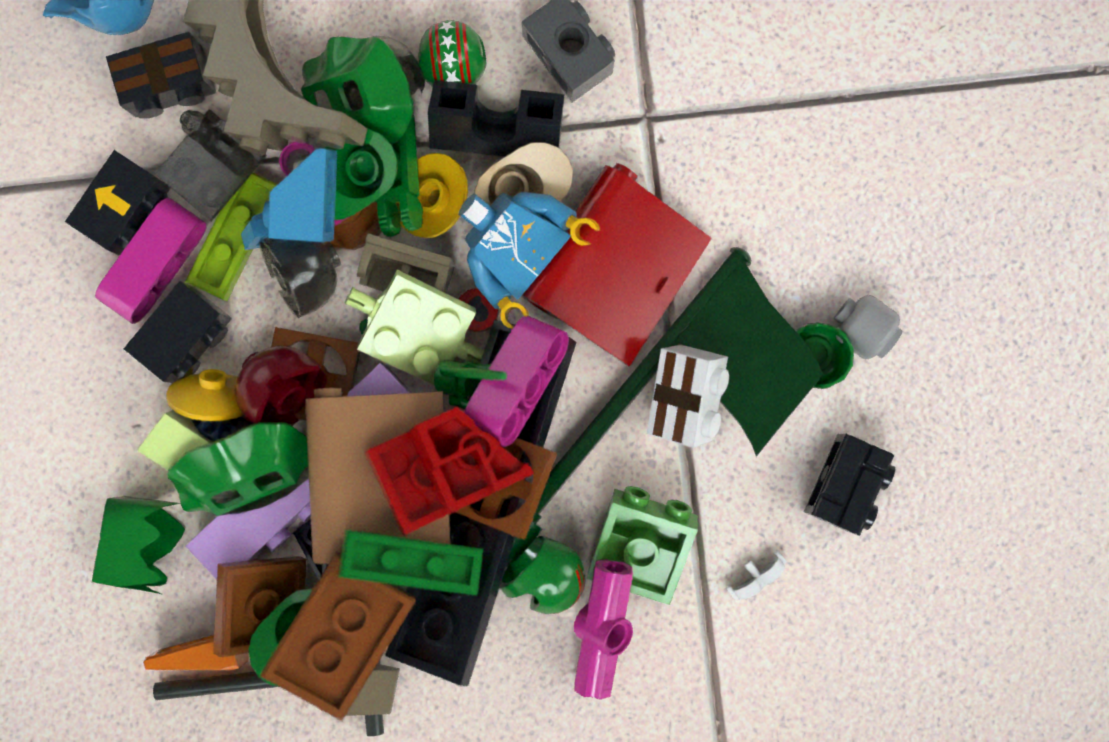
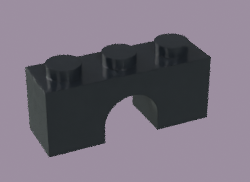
[427,80,565,157]

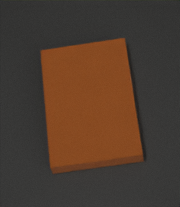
[260,551,416,721]

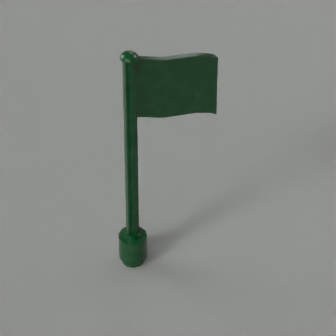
[506,247,823,567]

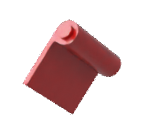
[521,163,712,367]

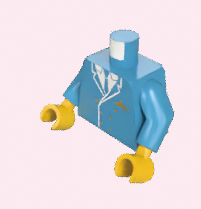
[459,192,600,329]

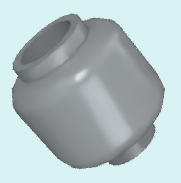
[834,295,903,359]

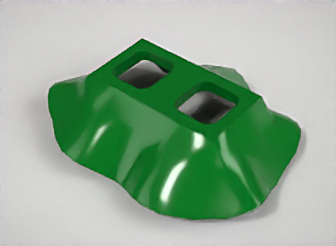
[300,36,413,144]
[167,422,308,516]

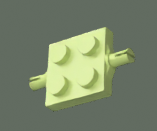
[345,270,484,385]

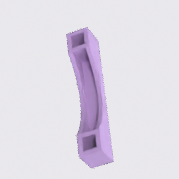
[186,363,412,580]

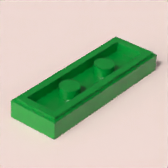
[337,530,483,595]

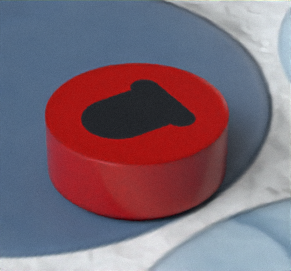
[458,288,499,332]

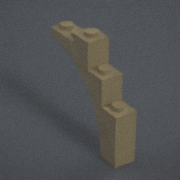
[183,0,367,155]

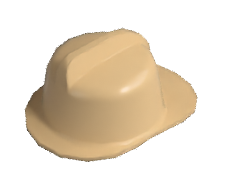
[474,142,573,206]

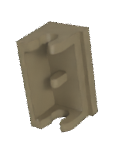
[357,233,455,293]

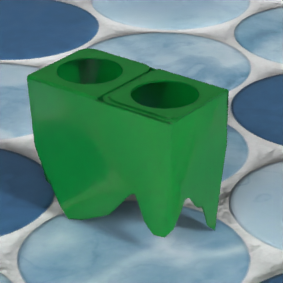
[91,496,185,595]

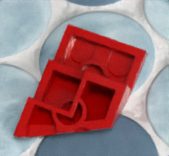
[364,407,534,536]

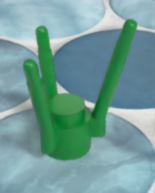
[434,360,507,410]

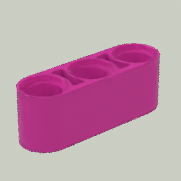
[95,198,207,324]
[464,316,569,447]

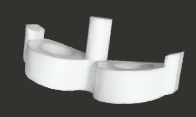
[726,550,787,600]

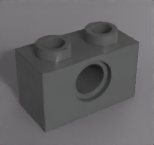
[521,0,615,103]

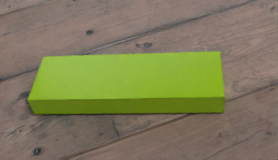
[185,167,278,302]

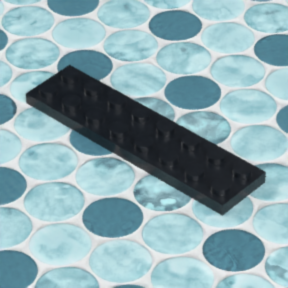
[385,320,577,686]

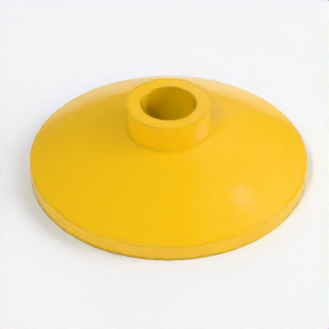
[395,153,468,238]
[166,369,243,421]

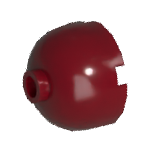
[234,345,327,426]

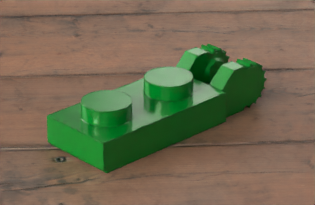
[375,114,423,237]

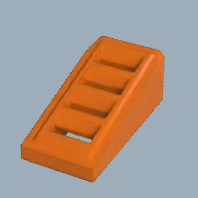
[143,634,249,670]

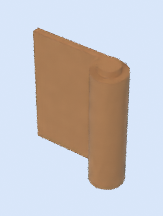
[305,388,450,564]

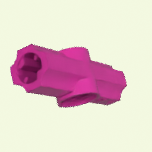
[574,559,633,700]

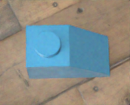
[263,148,337,242]

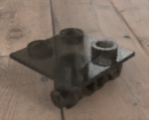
[155,109,267,222]

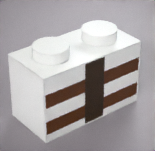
[646,345,729,448]

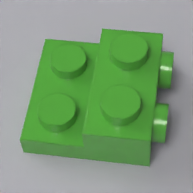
[587,486,698,605]

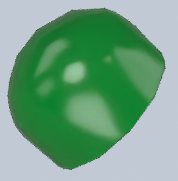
[796,322,854,389]

